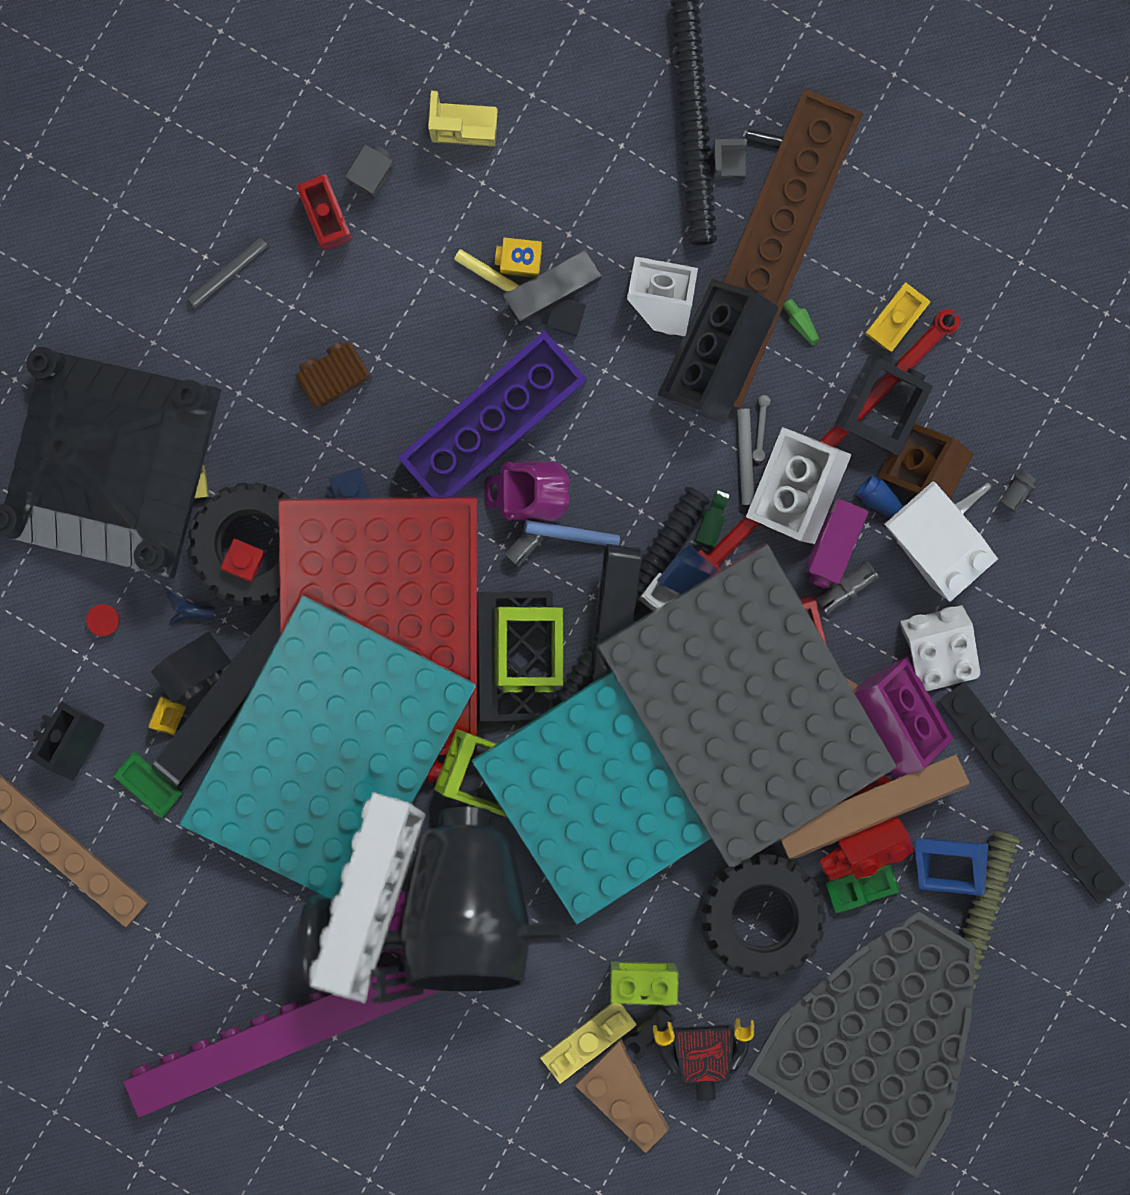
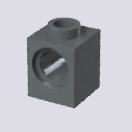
[345,144,395,199]

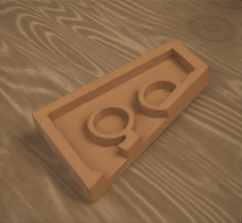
[576,1039,669,1153]

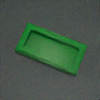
[113,751,184,818]

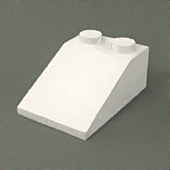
[885,481,998,602]

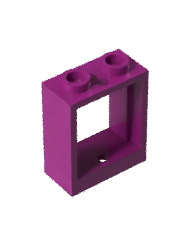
[803,499,869,589]

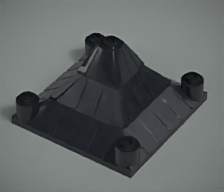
[0,347,221,579]

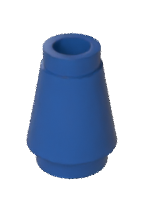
[856,475,905,518]

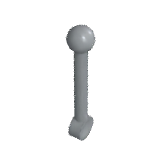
[752,395,771,462]

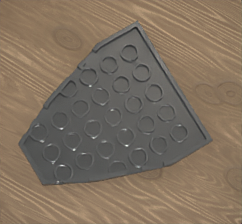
[748,912,976,1178]

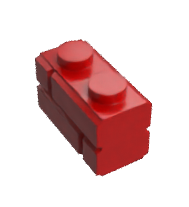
[296,174,353,251]

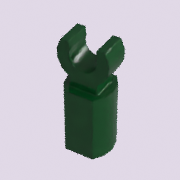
[695,490,730,547]

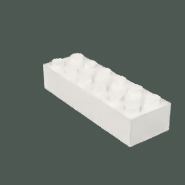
[310,793,426,1003]

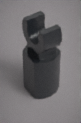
[623,1004,675,1060]

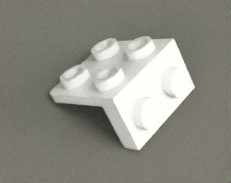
[900,605,980,691]

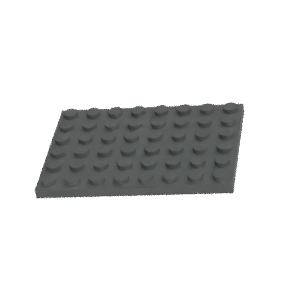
[597,544,897,867]

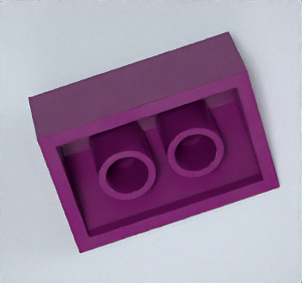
[853,656,953,778]

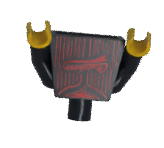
[653,1019,754,1101]

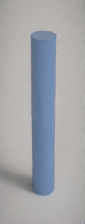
[524,520,620,546]

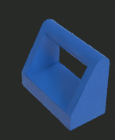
[915,838,988,896]

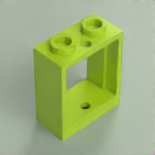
[494,607,563,692]
[434,729,508,817]
[610,962,678,1005]

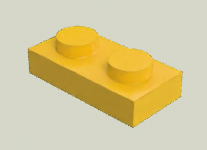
[865,282,931,353]

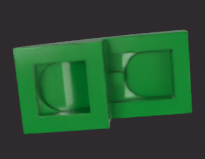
[826,864,900,913]

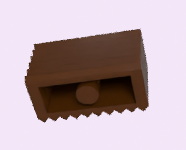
[295,341,372,410]

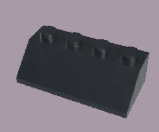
[658,279,779,424]

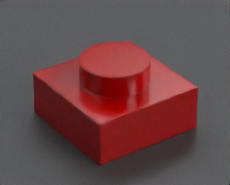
[221,539,265,583]

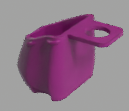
[485,461,570,523]

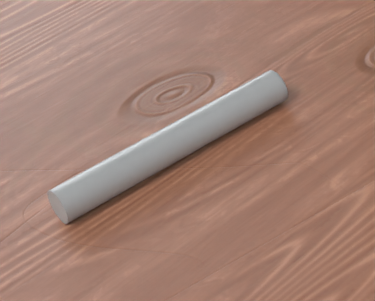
[737,409,754,506]

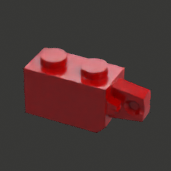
[820,816,914,881]

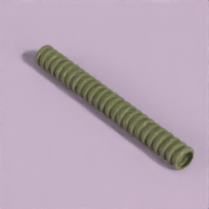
[962,830,1020,989]

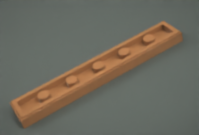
[780,755,970,861]

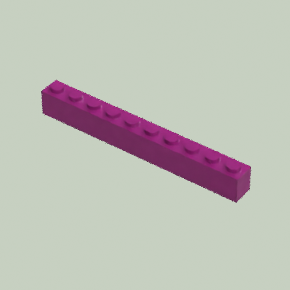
[123,956,439,1118]

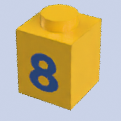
[495,238,542,278]

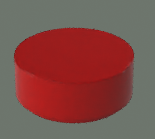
[86,604,120,636]

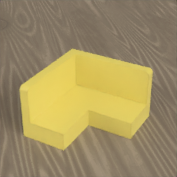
[429,91,497,146]

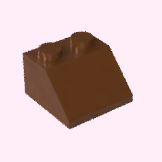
[878,424,974,499]

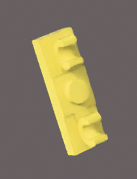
[540,1003,637,1084]

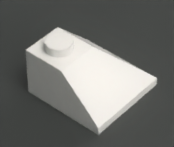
[627,256,698,336]

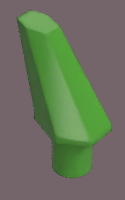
[782,299,820,346]

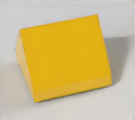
[148,695,186,736]

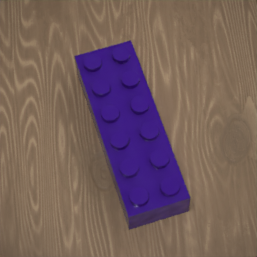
[397,330,587,497]

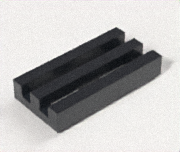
[371,963,424,1003]

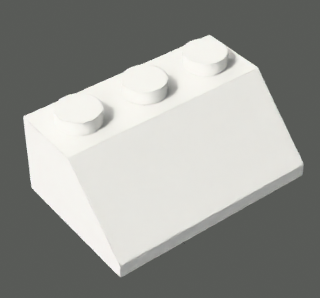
[746,427,852,544]

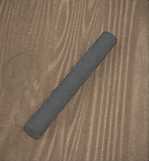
[187,237,268,308]

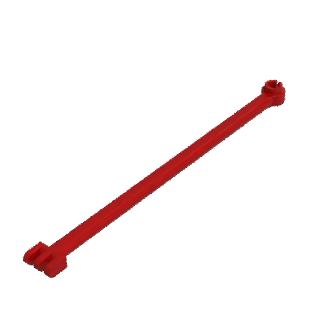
[698,309,960,574]

